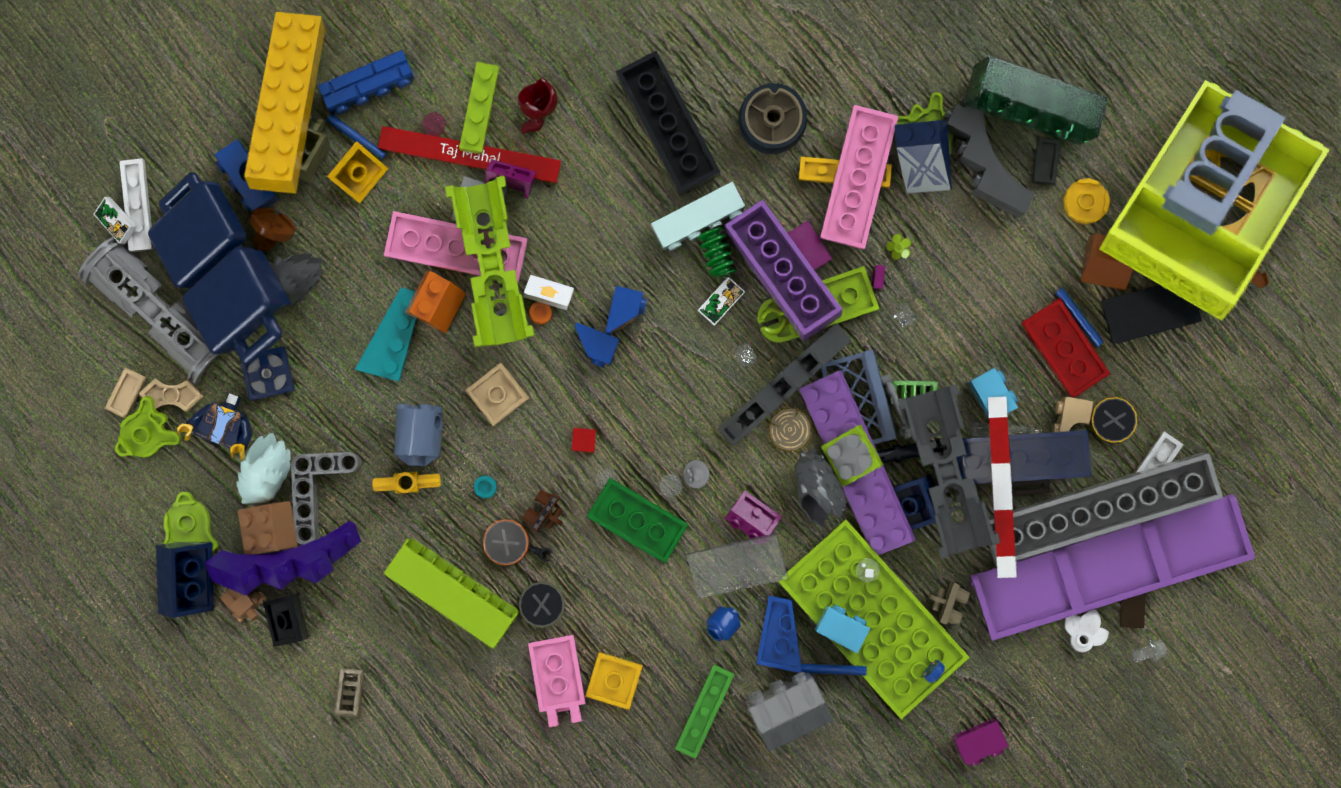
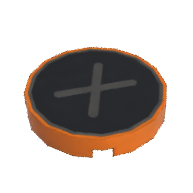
[483,519,529,565]

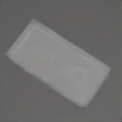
[687,533,788,599]

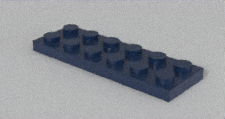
[956,430,1091,484]

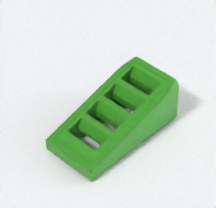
[889,381,938,404]

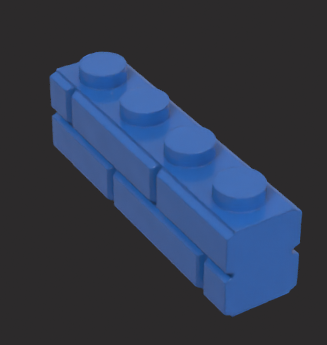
[318,50,415,115]

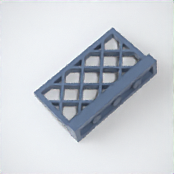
[821,349,897,444]

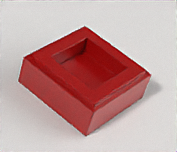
[571,428,596,453]

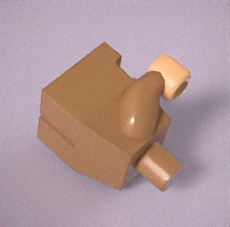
[220,589,266,622]

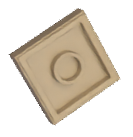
[465,363,530,427]

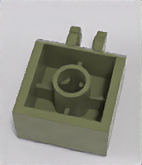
[299,114,330,183]

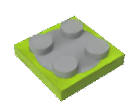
[821,424,883,487]

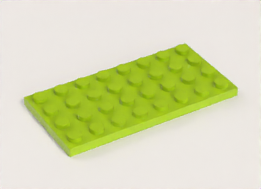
[777,519,970,719]

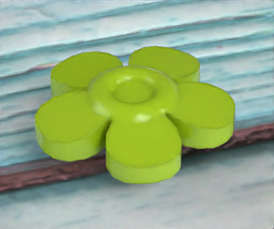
[887,234,911,260]

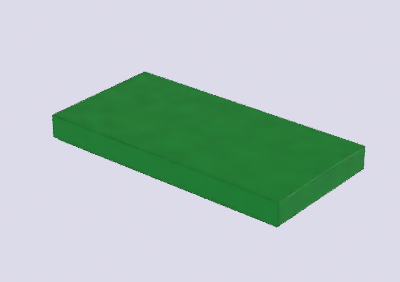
[586,477,688,564]

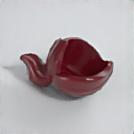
[518,78,558,135]

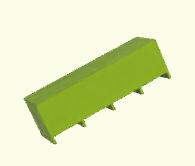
[383,538,520,649]

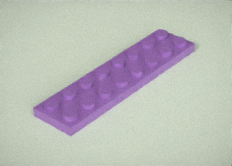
[799,370,916,555]

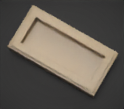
[104,367,147,418]

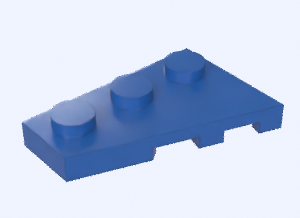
[756,595,802,673]

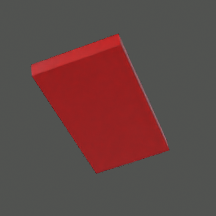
[1020,298,1110,398]

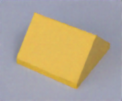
[327,141,388,204]

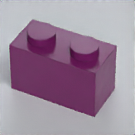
[951,718,1009,766]

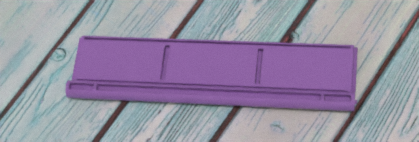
[970,494,1255,641]

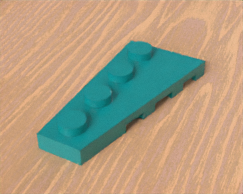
[355,287,417,382]

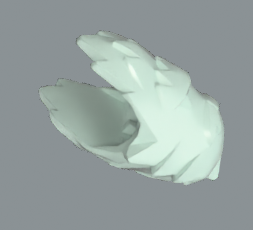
[236,433,291,506]

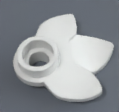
[1065,609,1109,652]

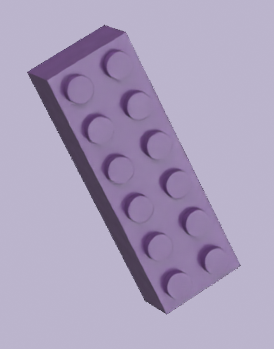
[725,200,843,342]

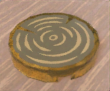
[767,407,813,453]

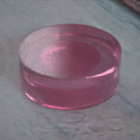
[422,112,446,136]

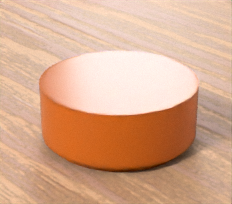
[529,302,552,325]

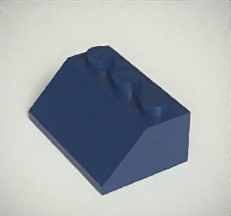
[156,542,214,618]

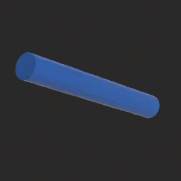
[326,114,386,161]
[1055,288,1104,347]
[797,664,867,675]

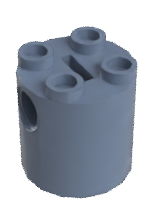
[394,404,443,466]

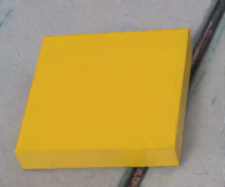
[585,652,643,710]

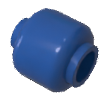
[706,606,741,641]

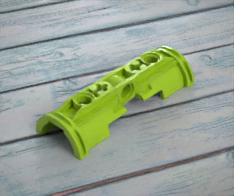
[445,176,534,347]

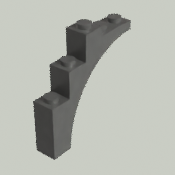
[942,68,1035,218]

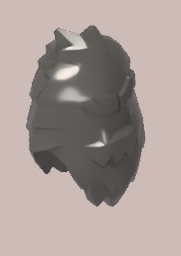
[270,253,322,309]
[793,448,846,527]

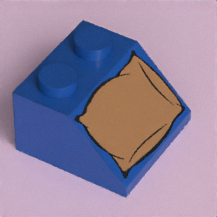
[605,286,647,336]

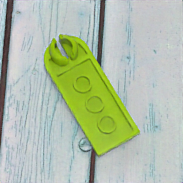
[757,266,879,343]

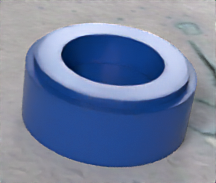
[923,660,945,683]

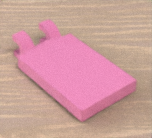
[528,635,586,727]

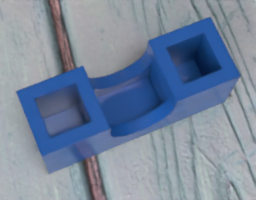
[214,139,280,212]

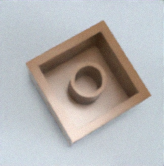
[238,501,298,555]

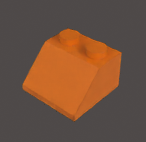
[405,271,467,334]

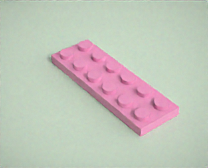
[819,105,898,250]
[384,211,528,284]

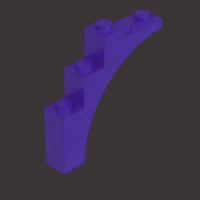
[204,521,361,596]

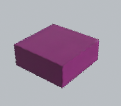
[872,265,885,291]

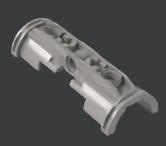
[78,237,220,386]

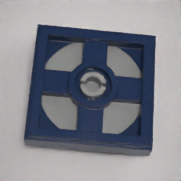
[239,346,296,402]

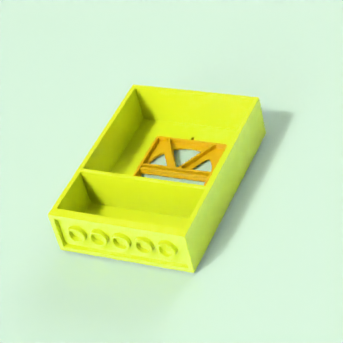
[1099,80,1329,321]

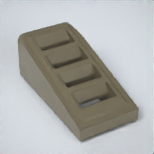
[334,668,364,719]

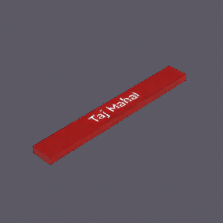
[378,126,561,184]

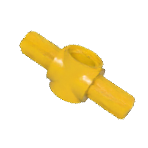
[372,471,441,494]

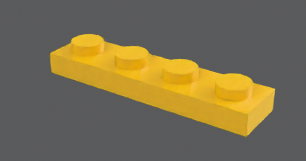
[798,157,892,188]

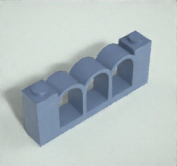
[1162,90,1285,236]

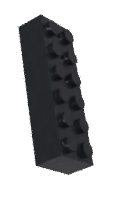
[616,50,720,197]

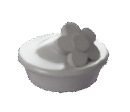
[684,460,710,488]

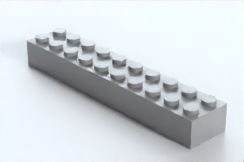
[989,452,1223,565]

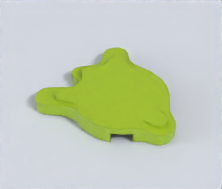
[896,92,953,155]
[115,396,182,458]
[163,492,219,552]

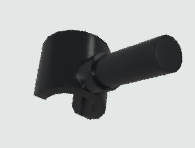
[528,545,553,562]

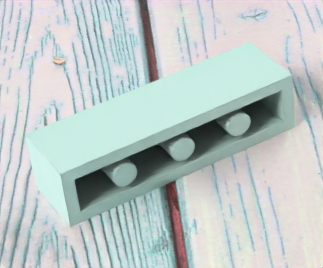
[651,182,745,251]

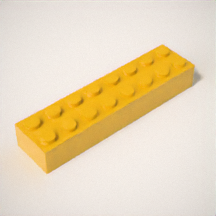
[244,12,325,194]

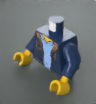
[177,393,252,460]

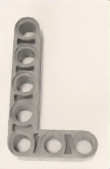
[291,452,362,548]

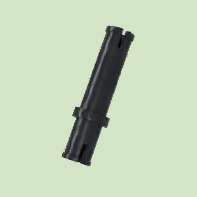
[877,438,943,463]

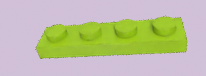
[459,62,500,154]

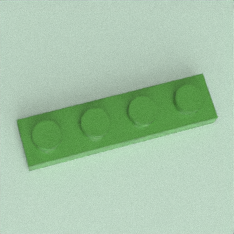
[675,664,735,759]

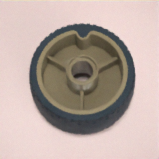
[739,83,807,154]

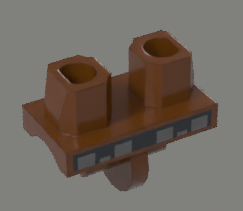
[522,490,563,532]

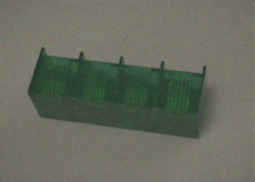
[964,56,1108,145]

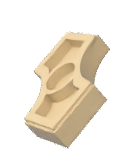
[138,378,205,412]

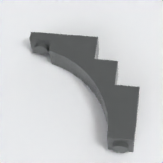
[718,323,852,446]

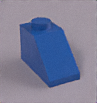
[575,322,620,368]

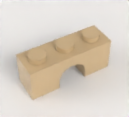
[1051,396,1093,432]

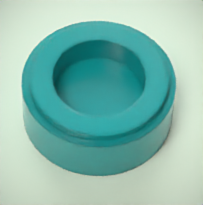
[474,476,497,498]

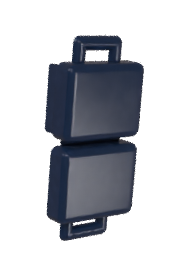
[148,172,290,365]

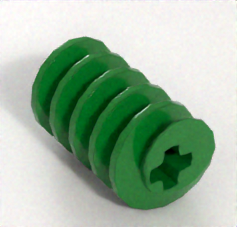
[698,227,737,278]

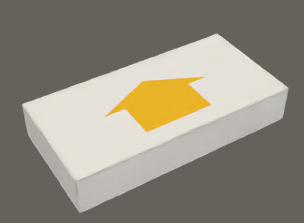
[523,275,574,310]

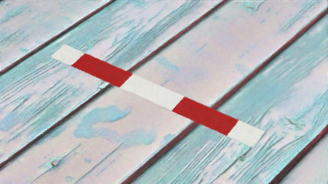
[988,397,1017,578]

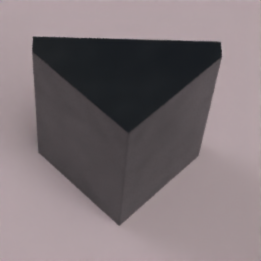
[263,593,309,647]

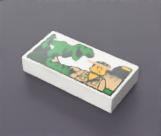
[94,197,137,244]
[698,277,745,326]

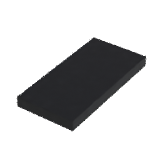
[1100,285,1202,345]

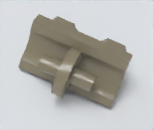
[929,582,970,625]

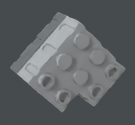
[745,672,834,752]

